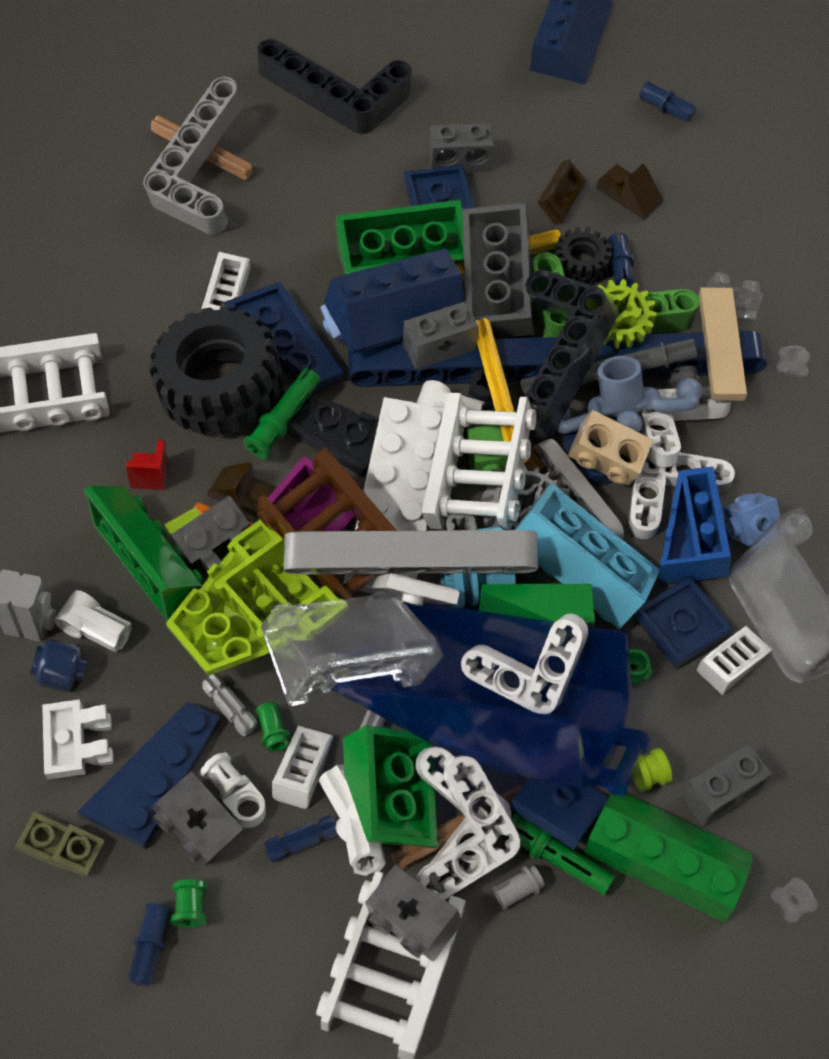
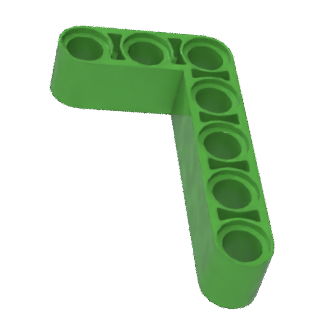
[532,253,699,337]

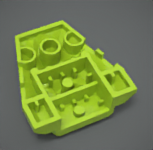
[166,520,349,676]

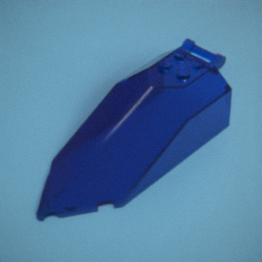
[285,597,651,796]

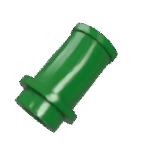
[256,702,291,752]

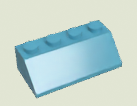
[515,483,660,629]

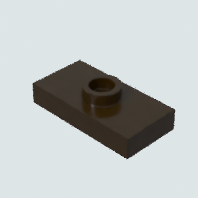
[537,159,586,225]

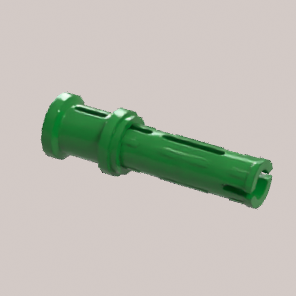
[242,368,321,460]
[501,813,616,896]

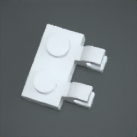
[42,699,114,780]

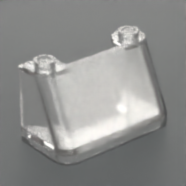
[728,507,829,683]
[261,591,443,706]

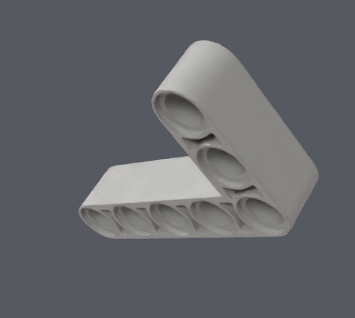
[143,77,242,235]

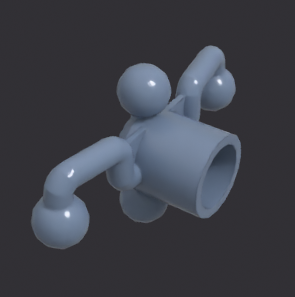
[556,356,702,434]

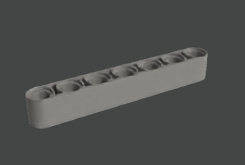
[284,530,538,574]

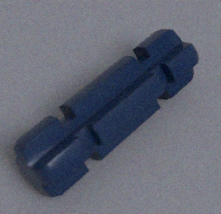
[264,815,338,862]

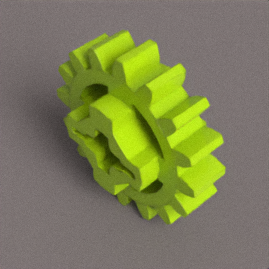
[596,279,657,348]

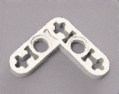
[638,387,732,467]
[628,450,735,539]
[461,614,588,715]
[416,747,511,892]
[416,756,520,899]

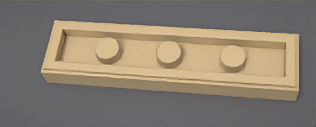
[699,287,747,401]

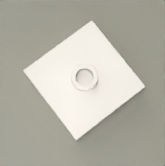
[372,573,460,606]

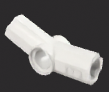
[318,764,386,876]

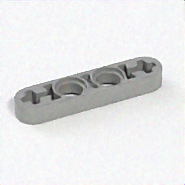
[533,439,624,539]

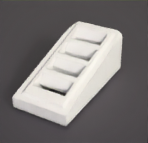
[202,252,251,310]
[696,626,772,696]
[272,725,333,809]

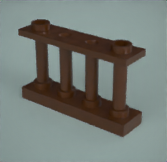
[257,448,397,615]

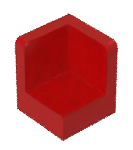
[126,440,168,490]

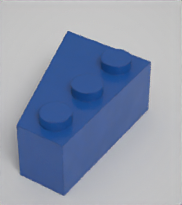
[660,466,731,585]

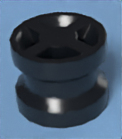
[468,368,494,410]

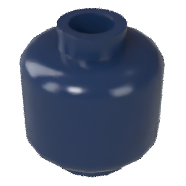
[30,640,87,692]

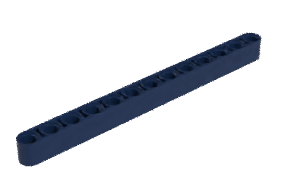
[348,331,767,387]

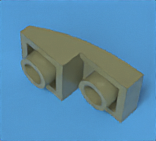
[15,811,105,877]

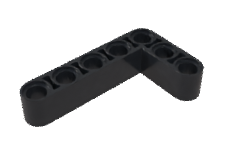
[257,39,412,134]
[525,270,618,444]

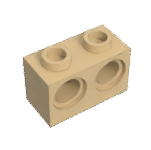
[568,410,653,485]

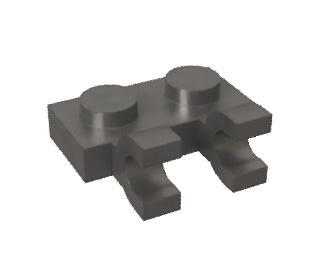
[170,495,249,571]

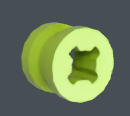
[629,748,672,792]

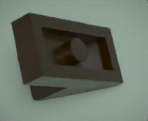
[596,164,663,220]
[207,462,277,519]

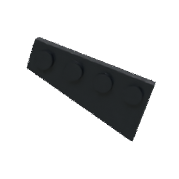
[259,386,379,477]

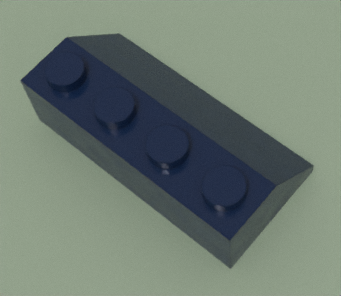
[529,0,613,84]
[324,248,464,354]

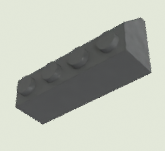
[463,203,535,338]

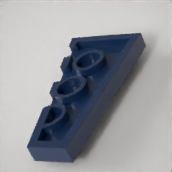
[223,282,343,391]
[77,701,221,850]

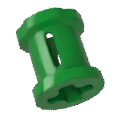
[171,879,208,928]

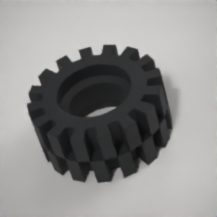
[554,227,612,286]

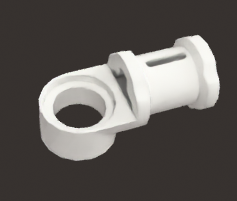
[200,752,266,828]

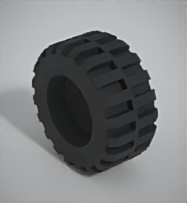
[149,307,283,435]

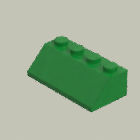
[335,200,464,275]
[84,486,205,621]
[583,787,754,923]

